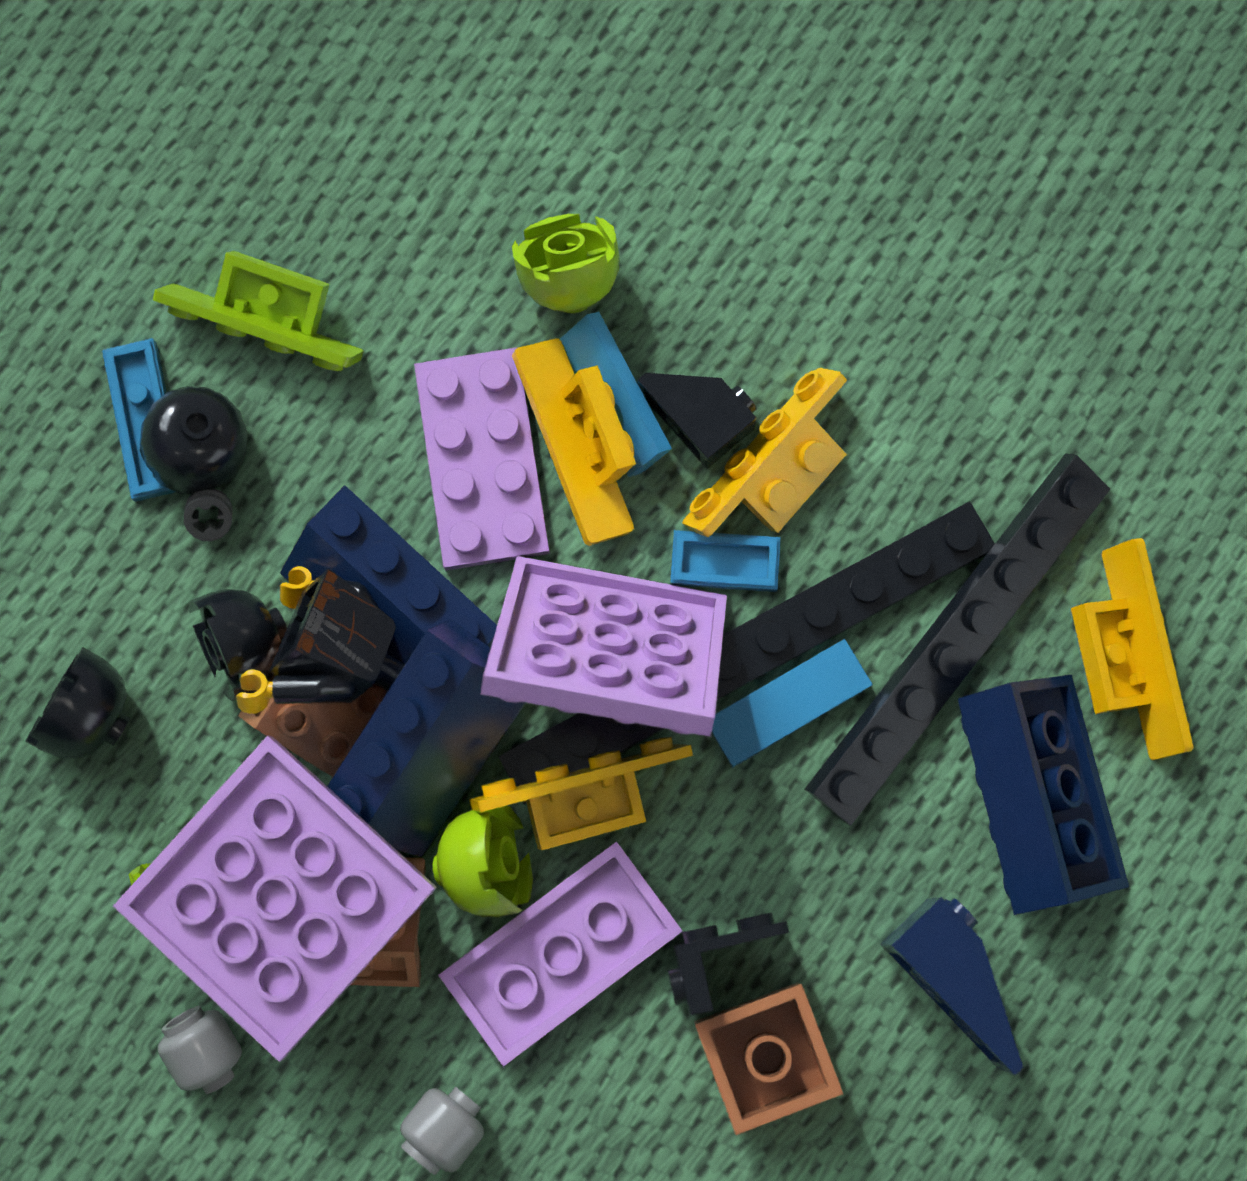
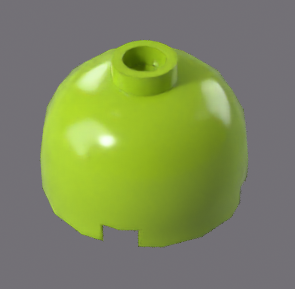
[512,214,619,313]
[433,805,533,917]

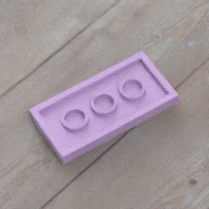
[414,347,550,571]
[438,841,682,1067]

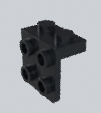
[668,913,789,1015]

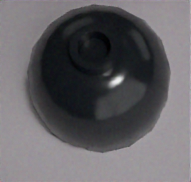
[140,386,248,495]
[189,589,287,701]
[25,647,130,759]

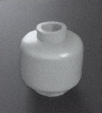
[158,1006,242,1094]
[400,1086,484,1175]

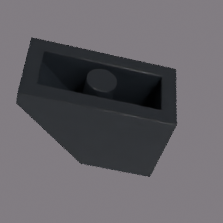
[638,373,757,469]

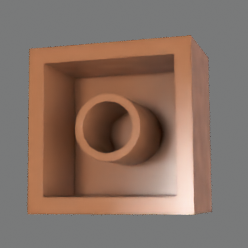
[694,982,843,1135]

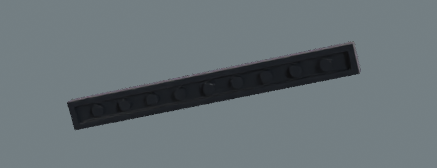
[498,501,995,805]

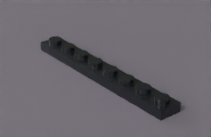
[805,453,1110,826]

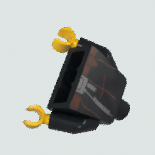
[236,566,405,714]

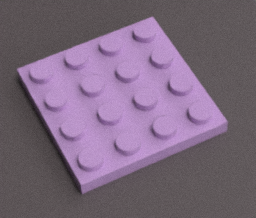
[481,556,727,737]
[113,736,437,1062]

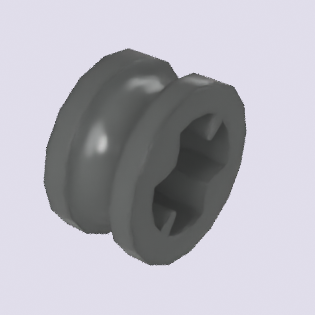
[184,488,233,541]

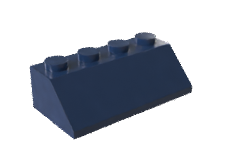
[280,485,497,664]
[327,619,526,857]
[958,675,1129,915]

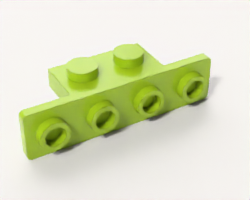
[153,250,364,371]

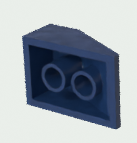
[880,897,1023,1075]

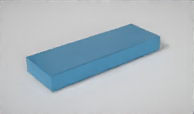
[560,312,672,477]
[102,338,175,502]
[711,639,873,768]

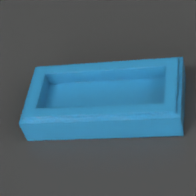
[670,530,781,592]

